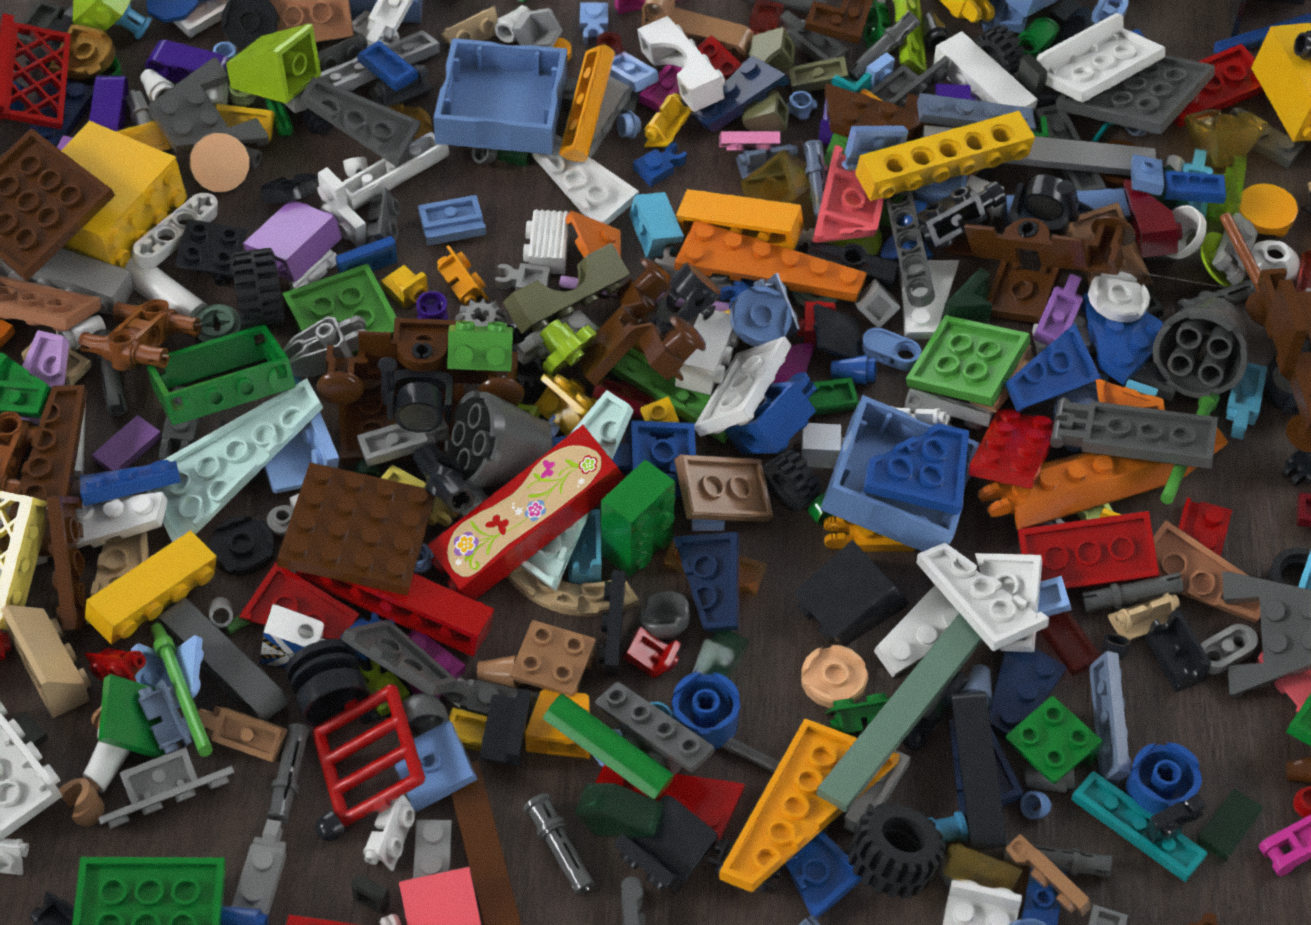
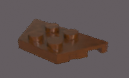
[824,83,931,139]

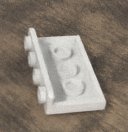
[1037,13,1165,103]
[0,701,62,841]

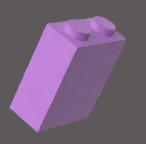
[243,200,342,283]

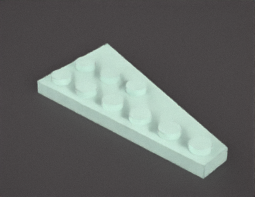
[147,379,324,542]
[520,390,634,591]

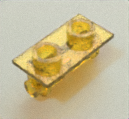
[943,843,1022,891]

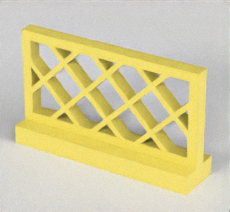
[0,491,47,630]

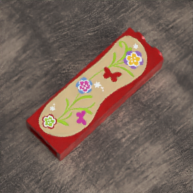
[427,425,625,600]

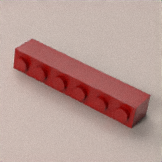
[296,571,495,657]

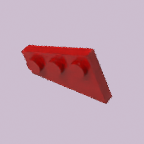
[239,562,360,640]

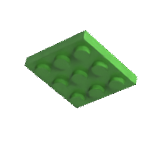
[282,263,397,354]
[906,315,1031,407]

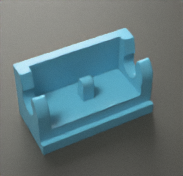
[629,192,684,259]
[568,509,602,584]

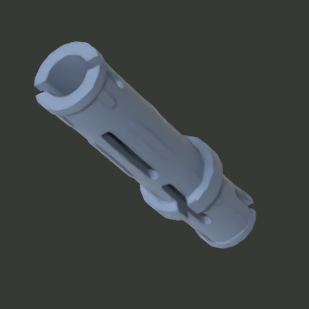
[803,140,828,226]

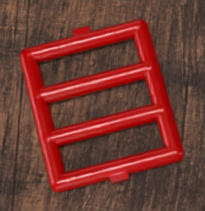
[312,684,425,827]

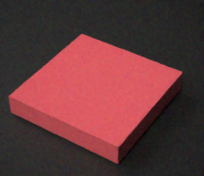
[399,867,481,925]

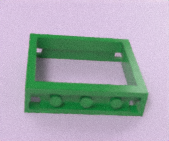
[146,324,296,426]

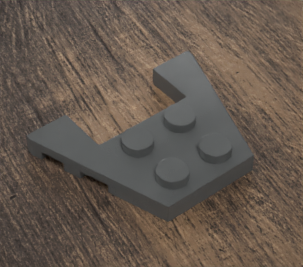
[149,57,269,153]
[1222,571,1311,699]

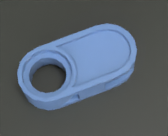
[862,328,921,371]

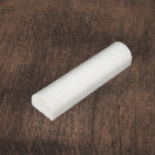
[343,132,449,211]
[120,251,208,317]

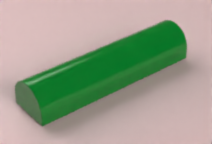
[543,693,674,799]

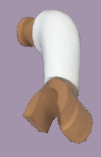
[59,707,130,827]

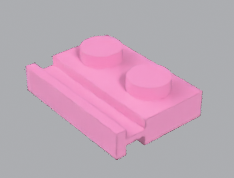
[719,132,780,151]

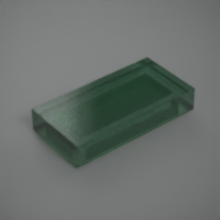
[1196,788,1264,862]

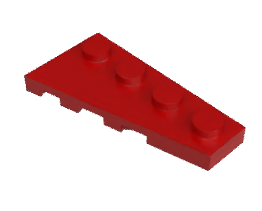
[591,764,745,846]

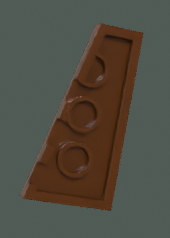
[44,496,87,631]

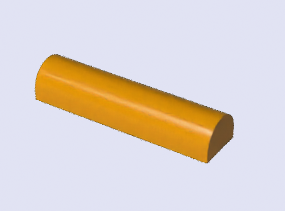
[559,44,615,162]

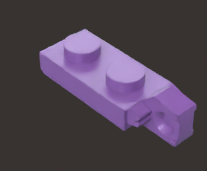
[1032,273,1083,346]

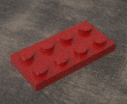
[1174,43,1265,127]
[968,409,1055,489]
[1018,511,1159,590]

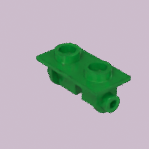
[864,0,891,49]
[825,693,890,734]

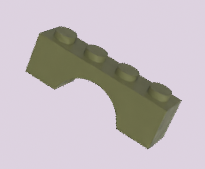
[741,27,795,132]
[503,243,630,334]

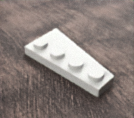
[916,543,1049,651]

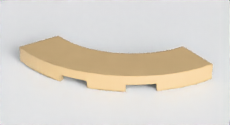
[506,566,639,617]

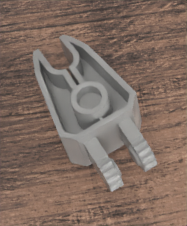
[283,315,368,377]

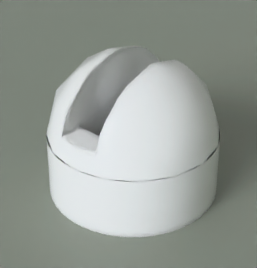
[343,157,368,178]

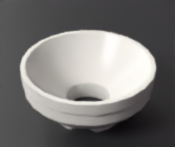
[1166,205,1206,259]
[1245,240,1300,282]

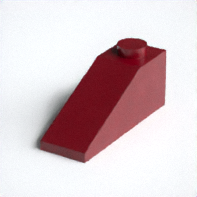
[1123,180,1183,258]

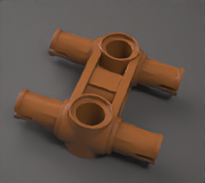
[78,299,202,371]
[0,412,39,493]

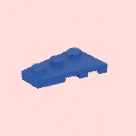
[1004,323,1101,412]
[79,460,181,506]

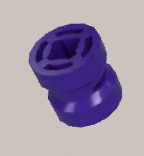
[416,291,448,320]

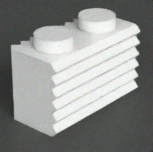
[523,209,569,275]

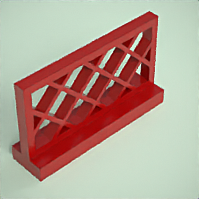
[0,13,71,129]

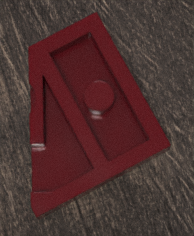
[592,372,656,419]

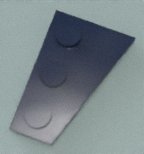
[692,55,790,133]
[673,532,740,632]

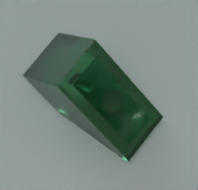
[575,783,663,836]

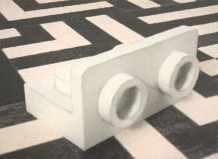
[943,880,1022,925]

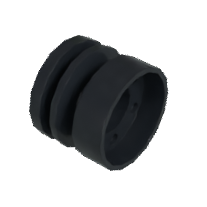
[285,639,371,727]

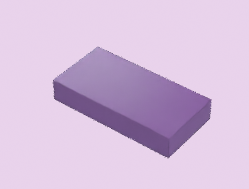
[92,415,162,471]

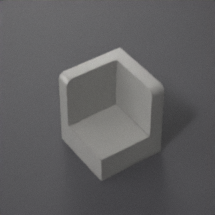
[512,8,563,47]
[855,279,901,328]

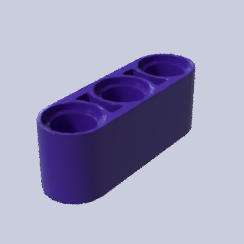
[145,40,230,83]
[89,76,129,131]

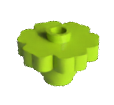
[539,319,597,376]

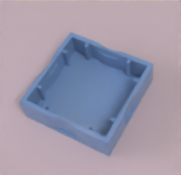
[434,38,567,155]
[820,395,980,552]

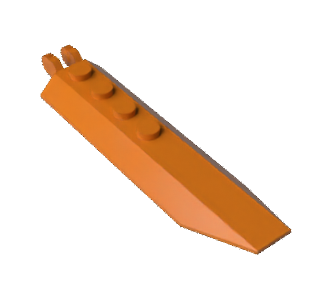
[978,427,1228,530]

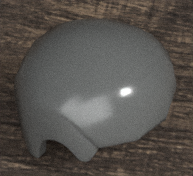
[639,591,690,640]
[402,693,449,738]

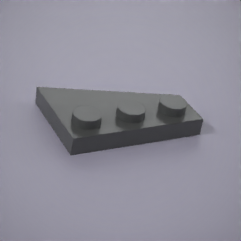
[341,619,457,696]

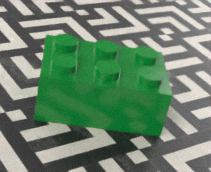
[601,459,676,576]

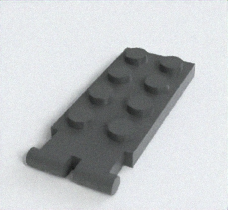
[1050,398,1218,469]

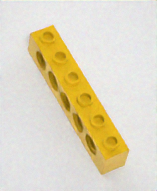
[855,111,1035,201]

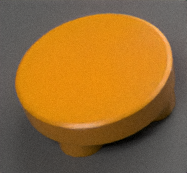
[1236,183,1298,237]

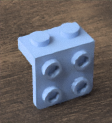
[131,635,204,708]

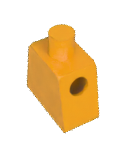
[525,688,591,759]

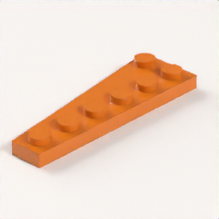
[674,220,867,302]

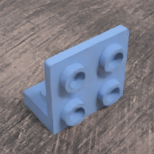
[263,412,339,493]

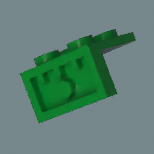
[1005,695,1103,784]

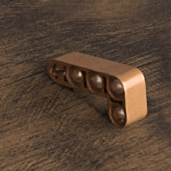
[642,0,754,63]

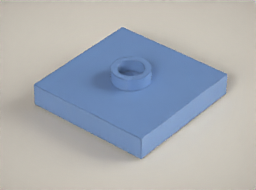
[395,720,478,812]

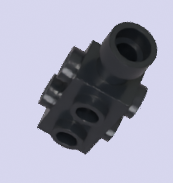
[916,181,1007,247]

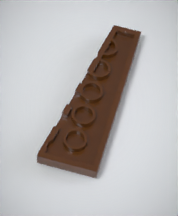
[0,385,87,557]

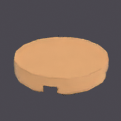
[189,133,249,192]
[801,645,868,708]

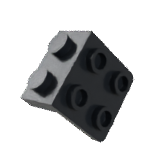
[614,795,718,892]

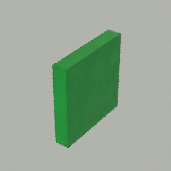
[98,674,165,758]

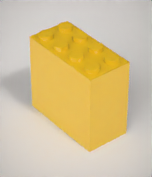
[1251,23,1311,142]
[61,121,187,268]

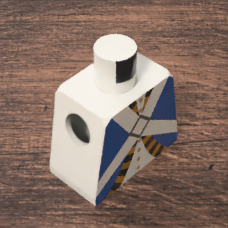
[260,604,326,668]

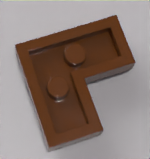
[804,0,873,44]

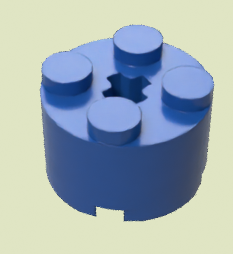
[671,672,740,750]
[1125,742,1202,814]

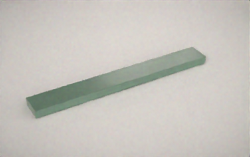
[817,613,983,812]

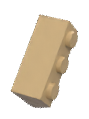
[0,605,91,719]

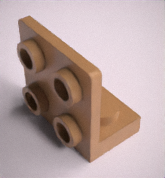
[510,620,596,697]

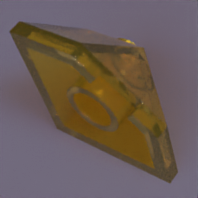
[1185,109,1268,168]
[740,149,810,203]

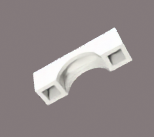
[637,16,725,112]

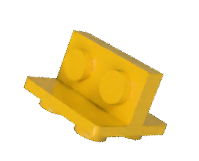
[534,374,597,436]

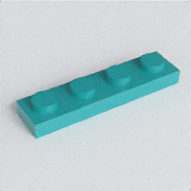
[1071,771,1208,883]

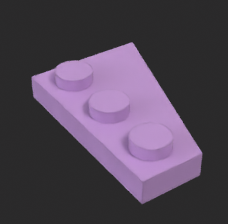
[20,330,69,426]

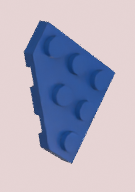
[1080,290,1164,385]
[863,423,969,515]

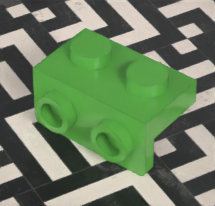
[447,320,513,371]

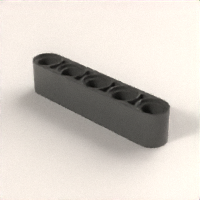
[156,597,288,721]

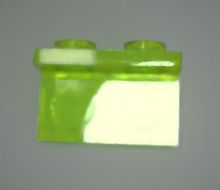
[1205,156,1247,223]

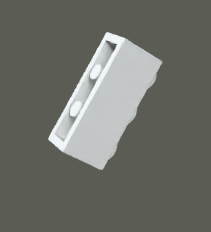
[675,310,739,395]

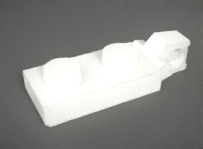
[366,0,414,47]

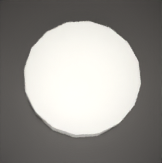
[1088,271,1150,322]

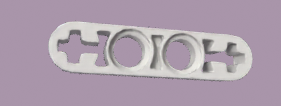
[133,193,218,269]

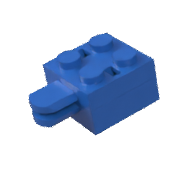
[724,372,817,454]
[612,421,696,497]

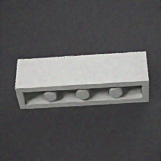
[933,31,1038,115]

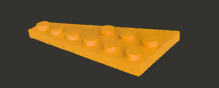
[719,719,900,892]

